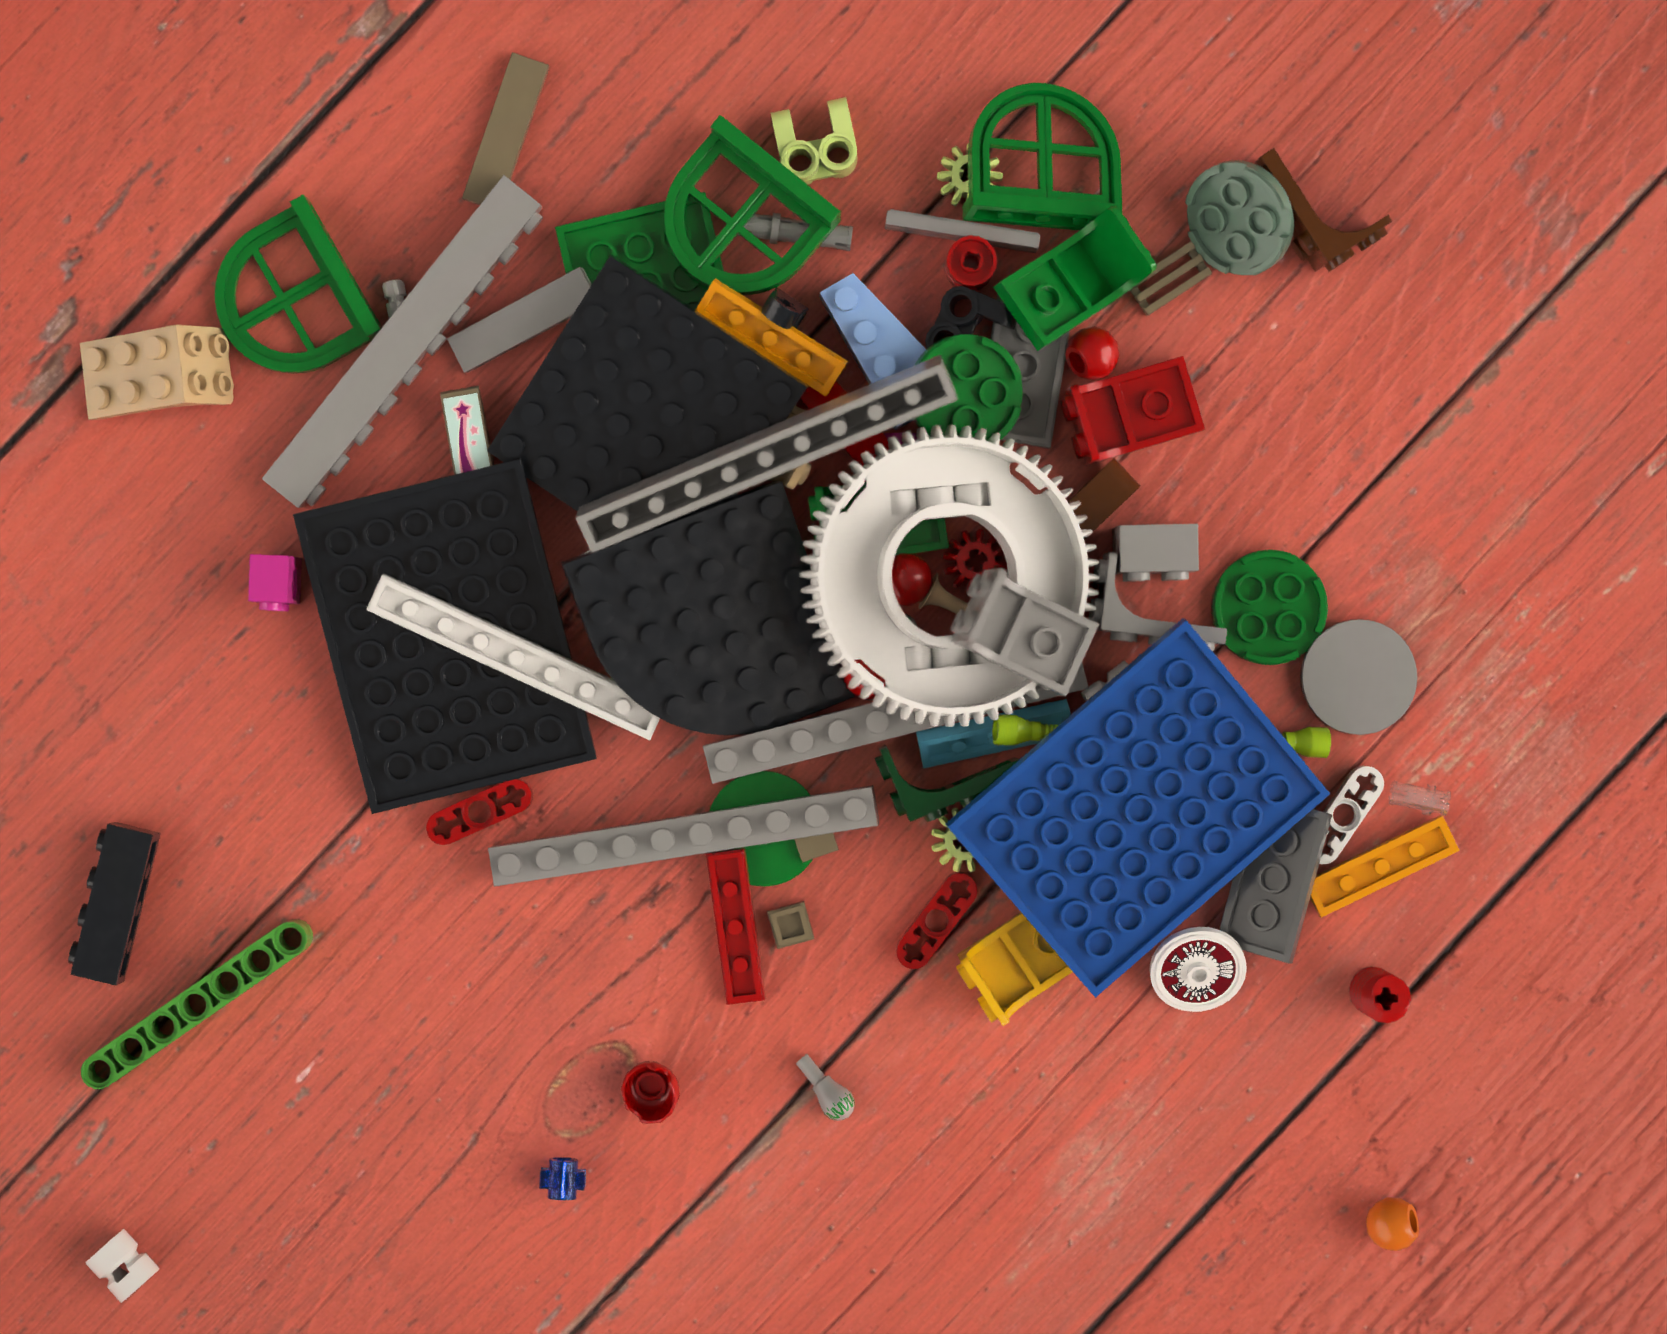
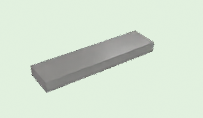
[885,209,1040,253]
[447,267,592,373]

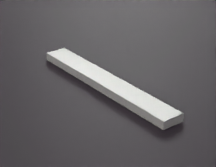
[366,574,660,740]

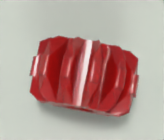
[942,529,1007,593]

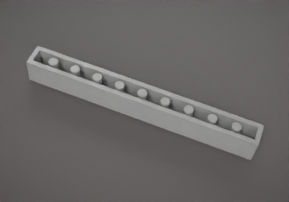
[262,175,543,508]
[576,355,957,553]
[703,663,1089,784]
[488,785,879,887]

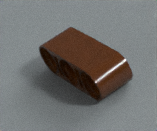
[1068,458,1141,540]

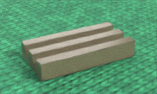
[1130,241,1212,316]

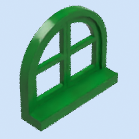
[962,83,1122,230]
[664,115,841,295]
[215,194,382,374]

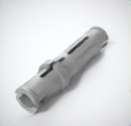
[737,212,853,251]

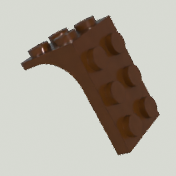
[1254,148,1392,272]

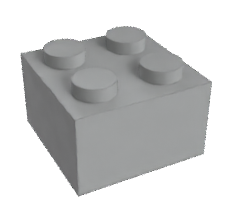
[1112,524,1199,582]

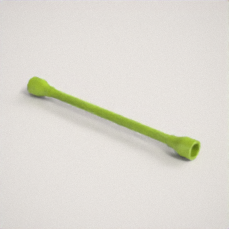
[992,714,1331,758]

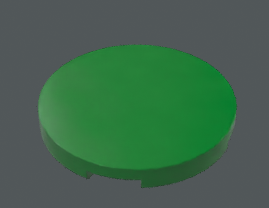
[913,334,1023,441]
[1211,550,1328,665]
[709,771,813,887]

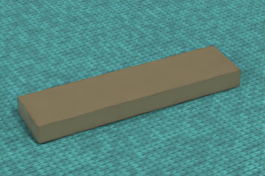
[462,52,550,205]

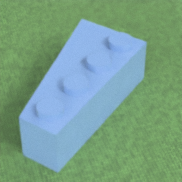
[819,273,926,431]

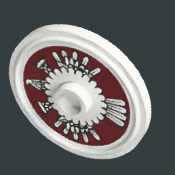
[1149,927,1247,1012]

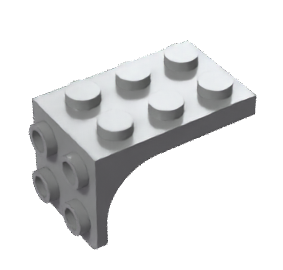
[1088,552,1227,651]
[951,568,1099,696]

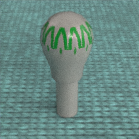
[796,1054,855,1121]

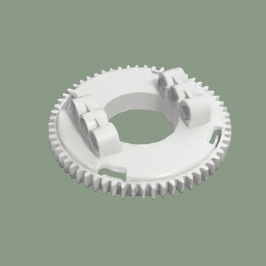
[800,425,1100,727]

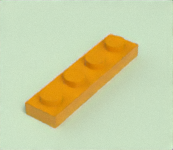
[696,278,848,396]
[1310,815,1460,918]

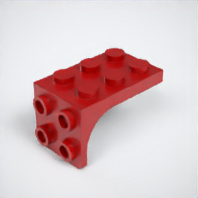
[1060,356,1205,466]

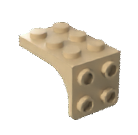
[80,325,234,420]

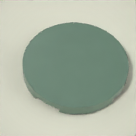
[1185,160,1294,276]

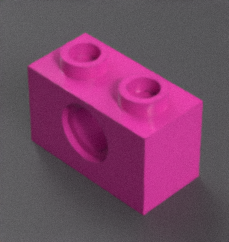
[248,554,302,611]

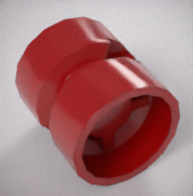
[945,235,997,291]

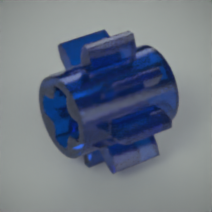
[539,1157,586,1200]

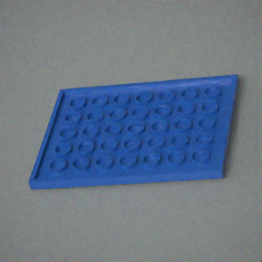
[945,618,1330,998]

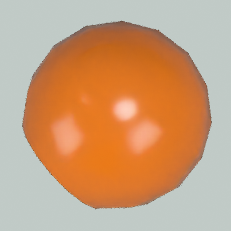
[1366,1197,1419,1251]

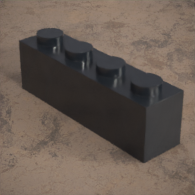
[68,822,161,986]

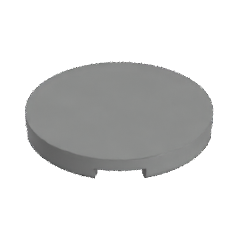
[1300,619,1417,735]

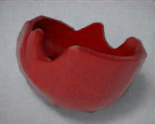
[621,1061,680,1124]

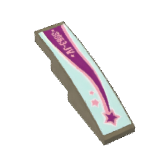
[440,386,494,475]

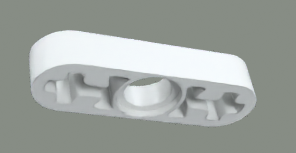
[1319,766,1384,864]

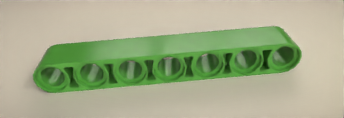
[81,919,313,1089]

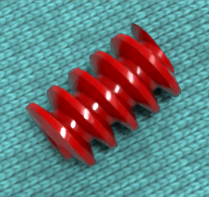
[1349,967,1411,1023]

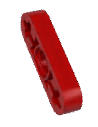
[426,778,533,845]
[896,872,977,969]

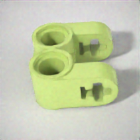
[770,97,857,185]

